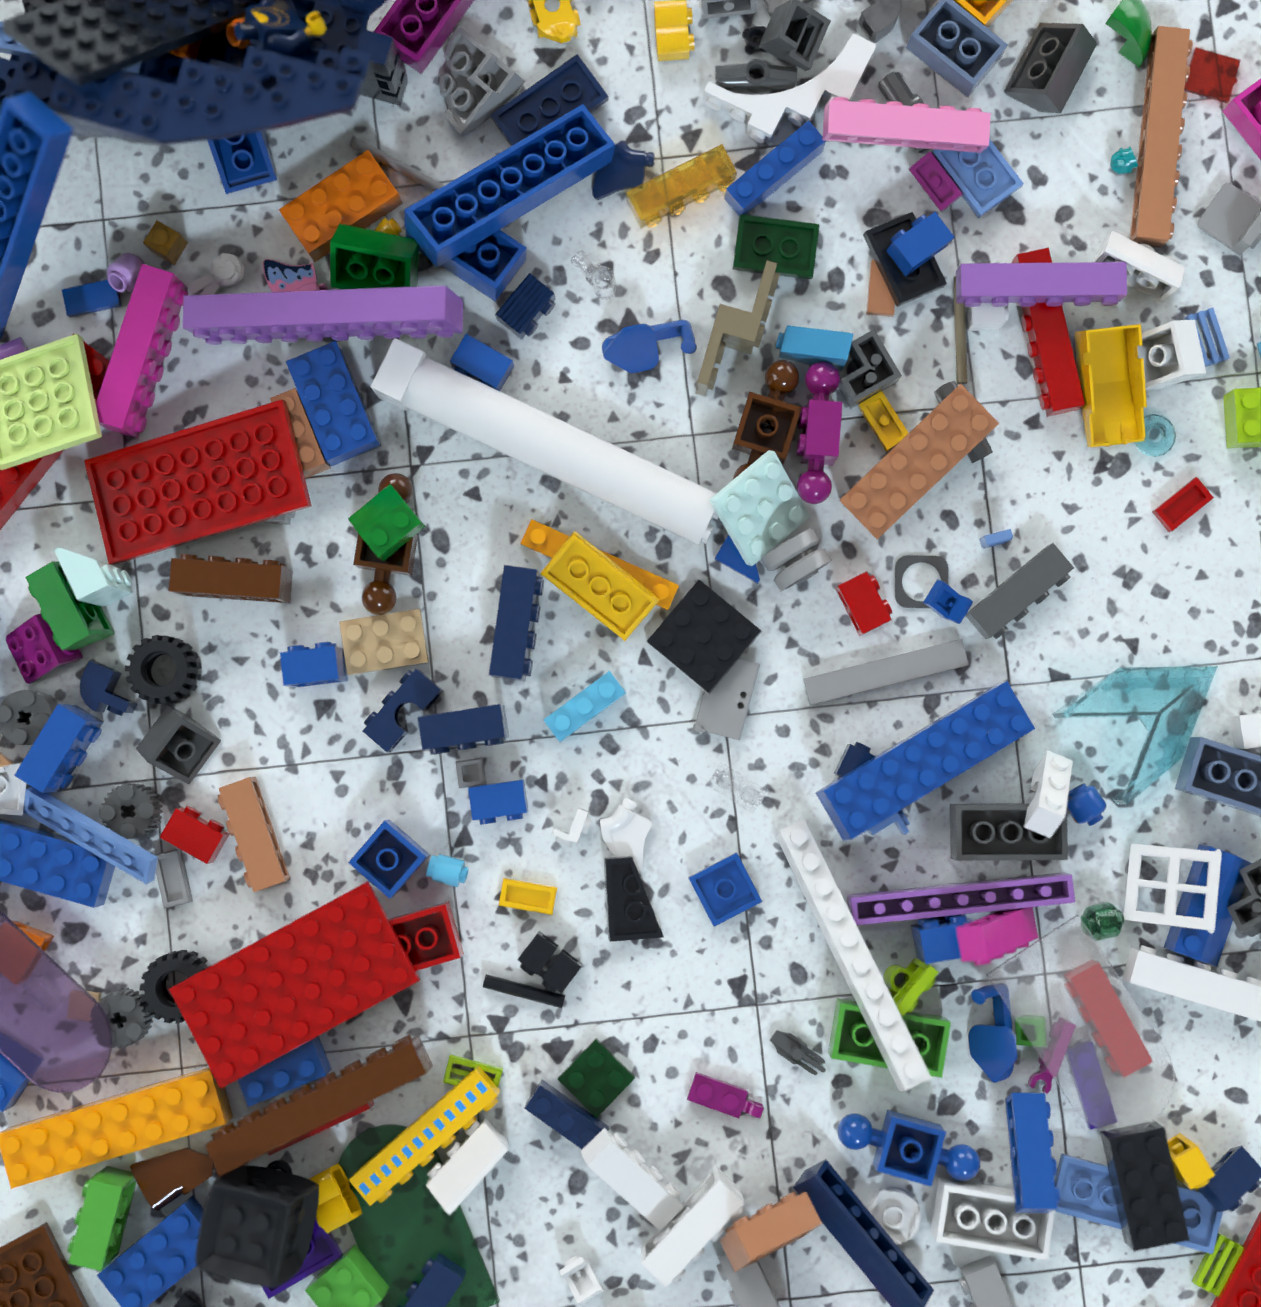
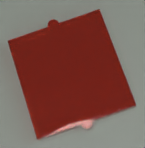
[1184,47,1241,103]

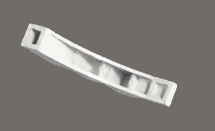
[703,33,877,144]

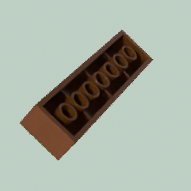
[205,1034,433,1176]

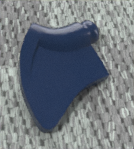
[593,141,655,200]

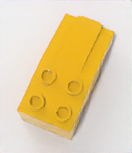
[1074,324,1147,447]

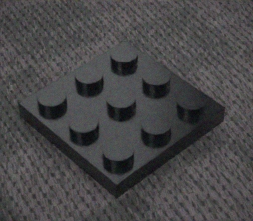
[647,580,762,694]

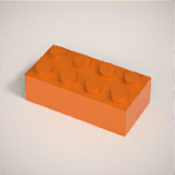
[279,150,403,263]

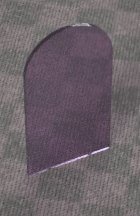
[0,910,112,1093]

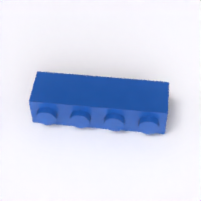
[724,120,826,216]
[1005,1093,1060,1213]

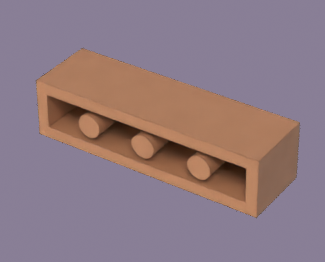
[218,777,290,892]

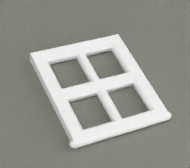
[1123,843,1222,933]

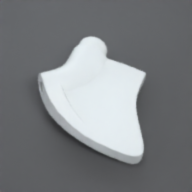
[600,798,653,872]

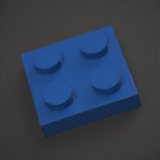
[688,852,762,927]

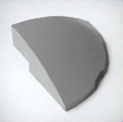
[439,26,525,136]

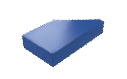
[715,535,760,584]

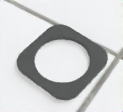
[895,555,948,608]

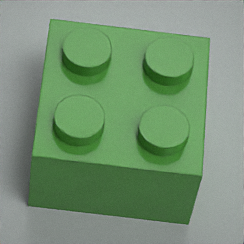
[305,1244,390,1307]

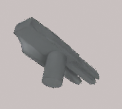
[770,1030,826,1075]

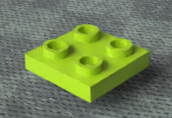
[883,957,939,1016]

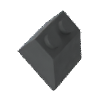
[136,704,221,784]

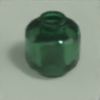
[1080,902,1124,941]

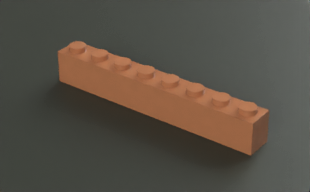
[1130,26,1193,248]

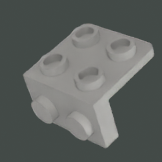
[1197,183,1261,255]

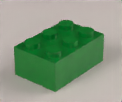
[330,224,419,290]

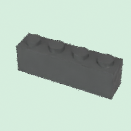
[965,543,1074,639]

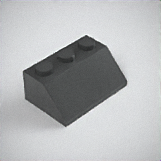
[1004,23,1097,113]

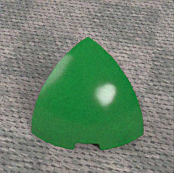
[1105,0,1152,68]

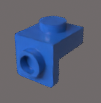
[923,579,973,624]

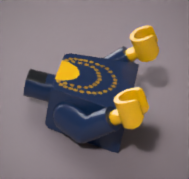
[234,0,326,56]

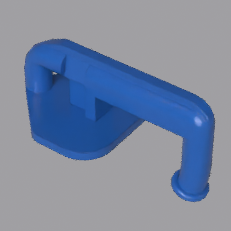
[602,320,697,373]
[968,983,1017,1082]

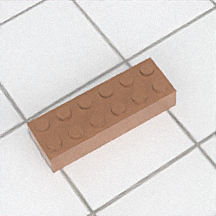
[839,384,999,539]

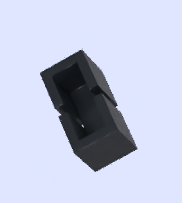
[518,931,583,994]

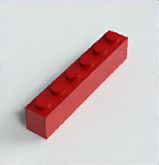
[1011,247,1085,417]

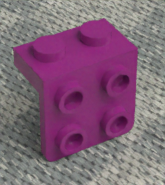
[6,614,83,684]

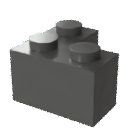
[838,329,902,409]
[1227,859,1261,937]

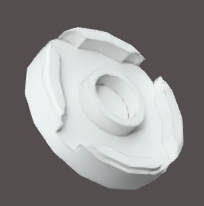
[866,1187,922,1245]

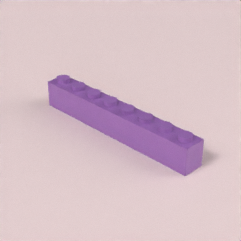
[847,872,1075,925]

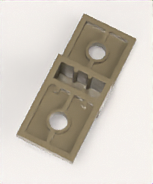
[695,261,780,397]

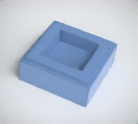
[979,529,1013,549]

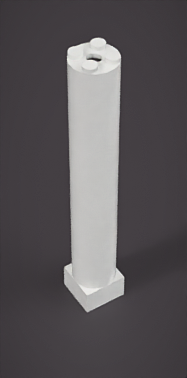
[371,338,719,545]

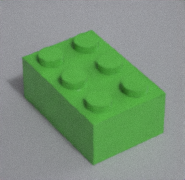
[68,1166,137,1271]

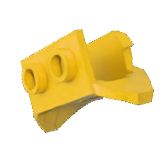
[527,0,581,43]

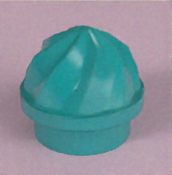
[1110,147,1138,174]

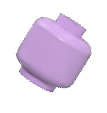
[107,253,145,294]

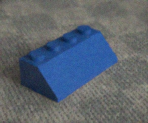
[1164,844,1252,967]

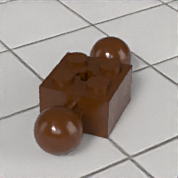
[732,360,802,479]
[353,473,419,615]

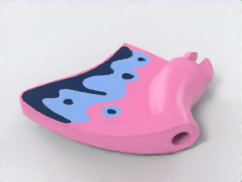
[263,259,328,292]

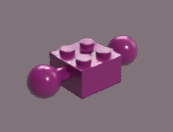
[796,362,843,504]

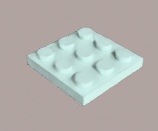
[709,450,810,566]

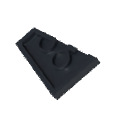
[604,856,664,942]

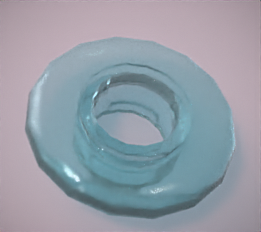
[1134,414,1176,457]

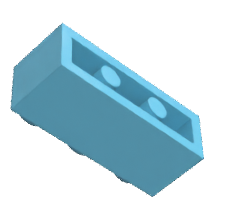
[544,671,626,742]

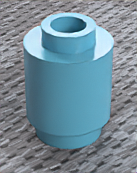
[426,854,469,887]

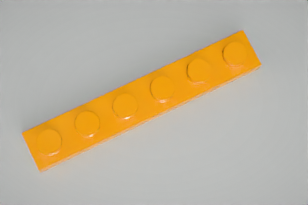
[520,519,679,611]

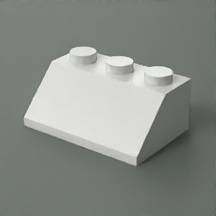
[1093,231,1185,303]
[426,1117,508,1215]

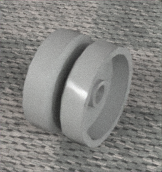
[761,528,832,592]

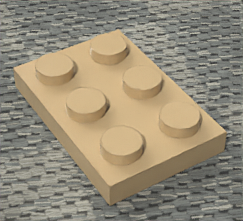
[339,609,429,675]

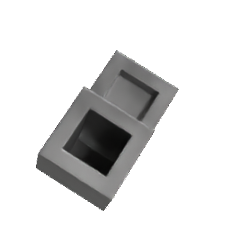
[858,0,901,43]

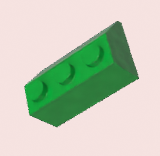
[25,561,115,650]

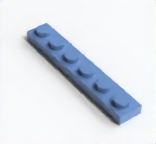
[23,787,158,885]

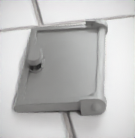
[693,659,760,740]

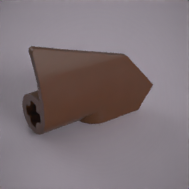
[130,1147,214,1211]

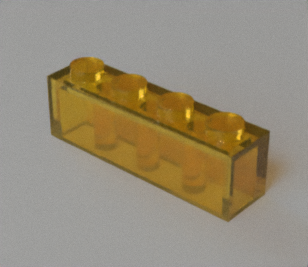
[626,144,737,228]

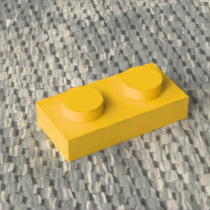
[857,390,909,452]

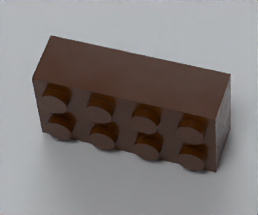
[168,554,293,603]

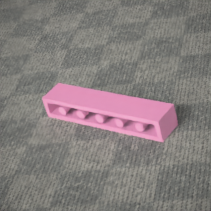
[822,97,991,153]

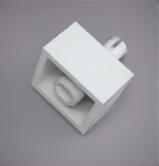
[1137,320,1206,390]

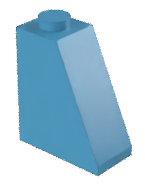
[775,325,853,372]

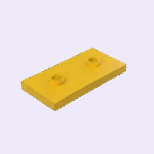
[540,531,660,641]

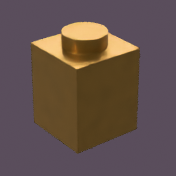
[143,220,188,266]

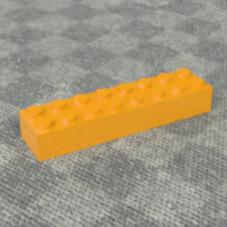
[0,1067,233,1189]

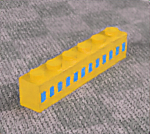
[349,1066,500,1206]

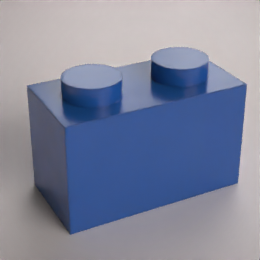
[886,212,955,276]
[449,334,515,391]
[468,779,529,825]

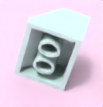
[54,547,133,607]

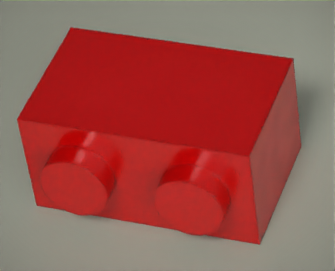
[835,571,893,636]
[160,806,230,864]

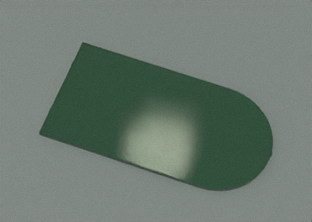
[338,1124,500,1307]

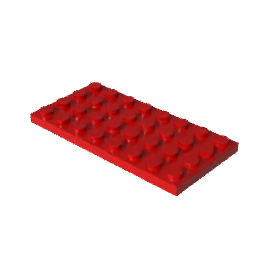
[84,399,312,565]
[169,881,420,1089]

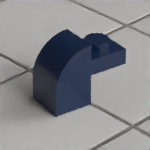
[80,661,138,716]

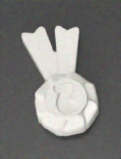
[186,253,244,295]

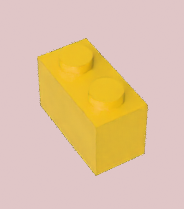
[1167,1133,1215,1190]

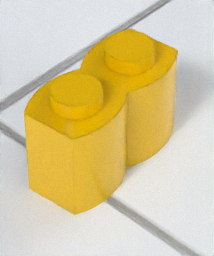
[654,0,694,61]
[309,1163,362,1233]

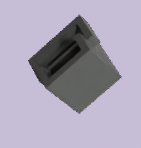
[759,0,831,71]

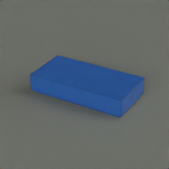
[62,279,122,318]

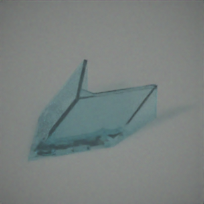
[1052,666,1218,805]

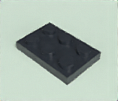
[863,212,947,307]

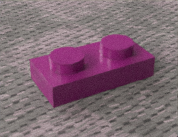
[909,151,964,212]

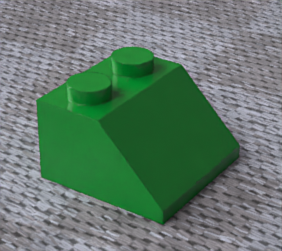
[348,484,426,561]

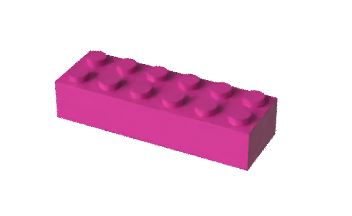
[96,264,188,439]

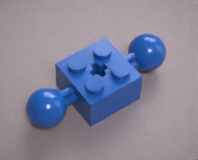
[837,1110,980,1187]

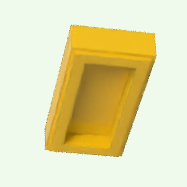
[498,878,557,915]

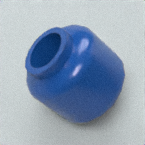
[1067,783,1106,826]

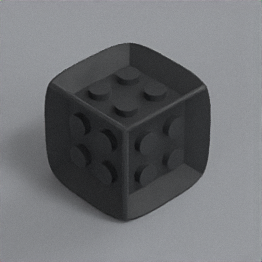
[195,1166,319,1287]

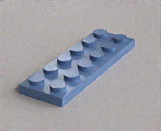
[1054,1153,1223,1254]

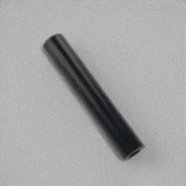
[483,974,565,1008]

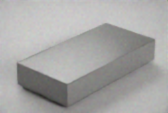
[155,849,193,909]

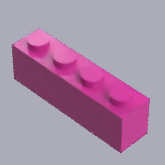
[956,907,1038,966]

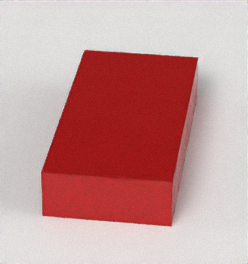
[1152,477,1214,532]

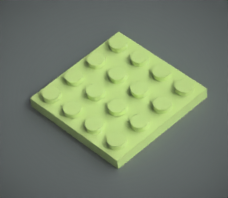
[0,334,102,470]

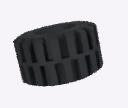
[125,635,202,704]
[140,950,212,1023]

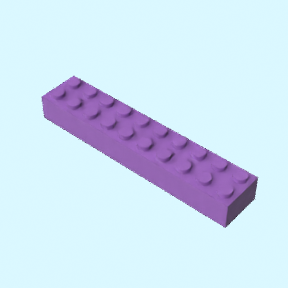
[183,286,463,345]

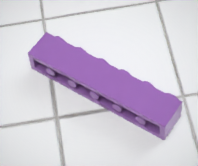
[956,262,1127,307]

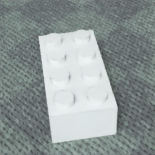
[641,1167,744,1287]
[931,1177,1055,1260]

